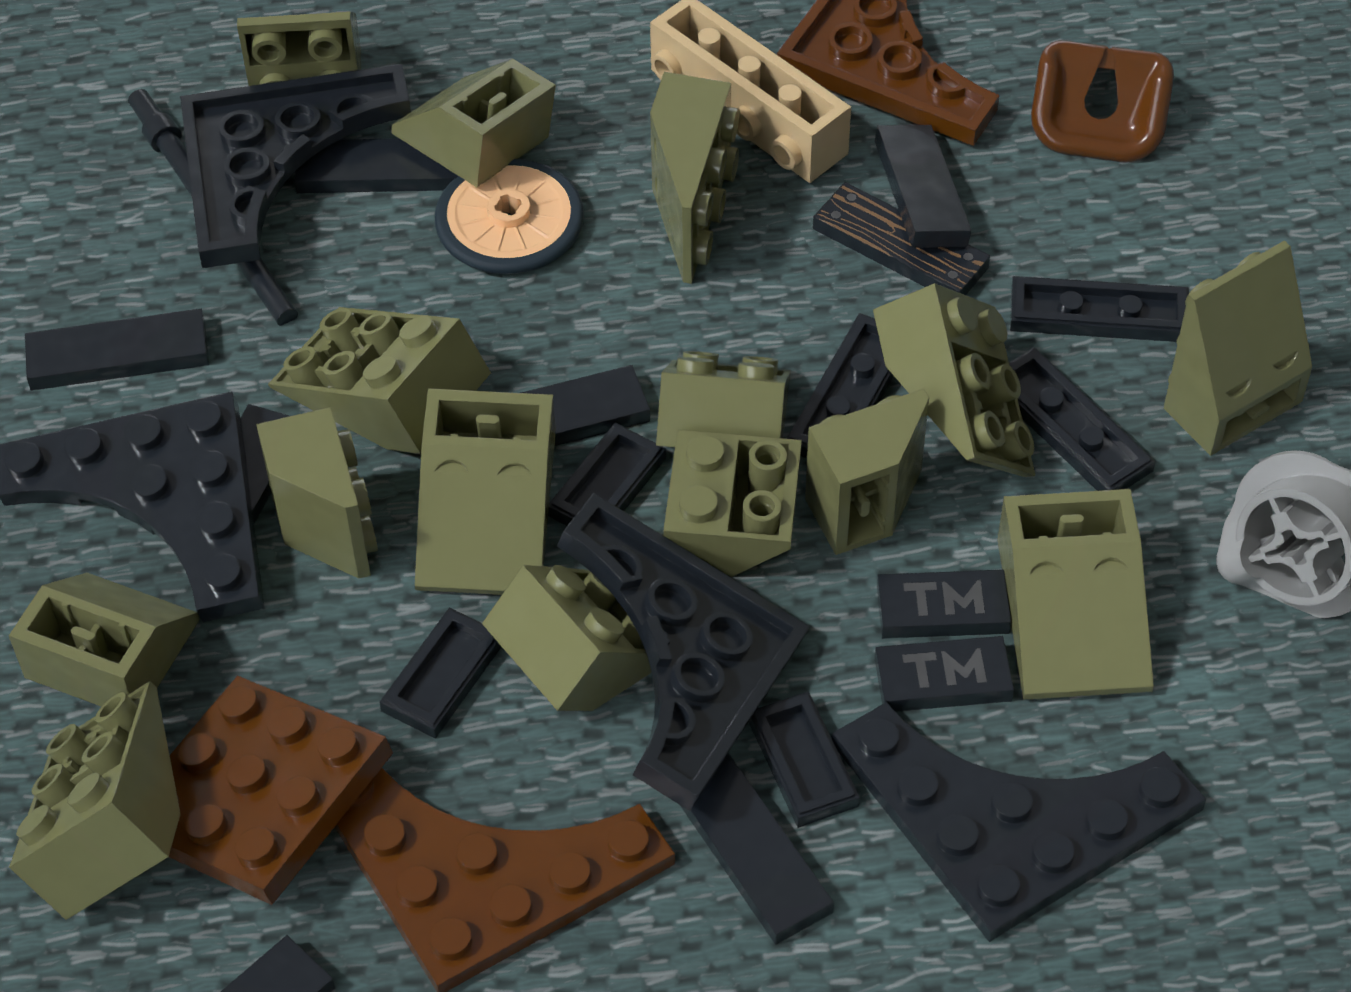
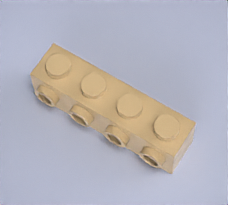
[650,0,851,183]

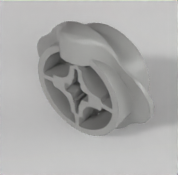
[1216,451,1351,618]

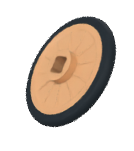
[435,159,584,274]

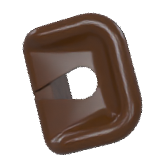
[1031,40,1174,162]

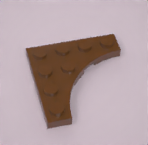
[777,0,999,146]
[335,768,675,992]

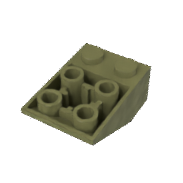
[650,72,740,284]
[1164,240,1312,456]
[873,283,1035,477]
[268,307,491,454]
[415,388,556,595]
[997,489,1154,700]
[9,681,180,920]

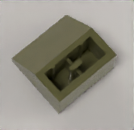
[237,12,361,86]
[391,58,556,187]
[656,351,791,447]
[805,389,929,555]
[256,407,378,579]
[663,430,802,577]
[482,565,652,711]
[9,573,200,707]

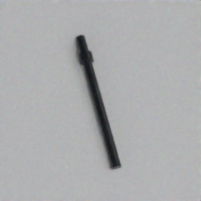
[128,89,298,326]

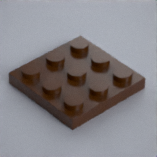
[169,675,393,905]

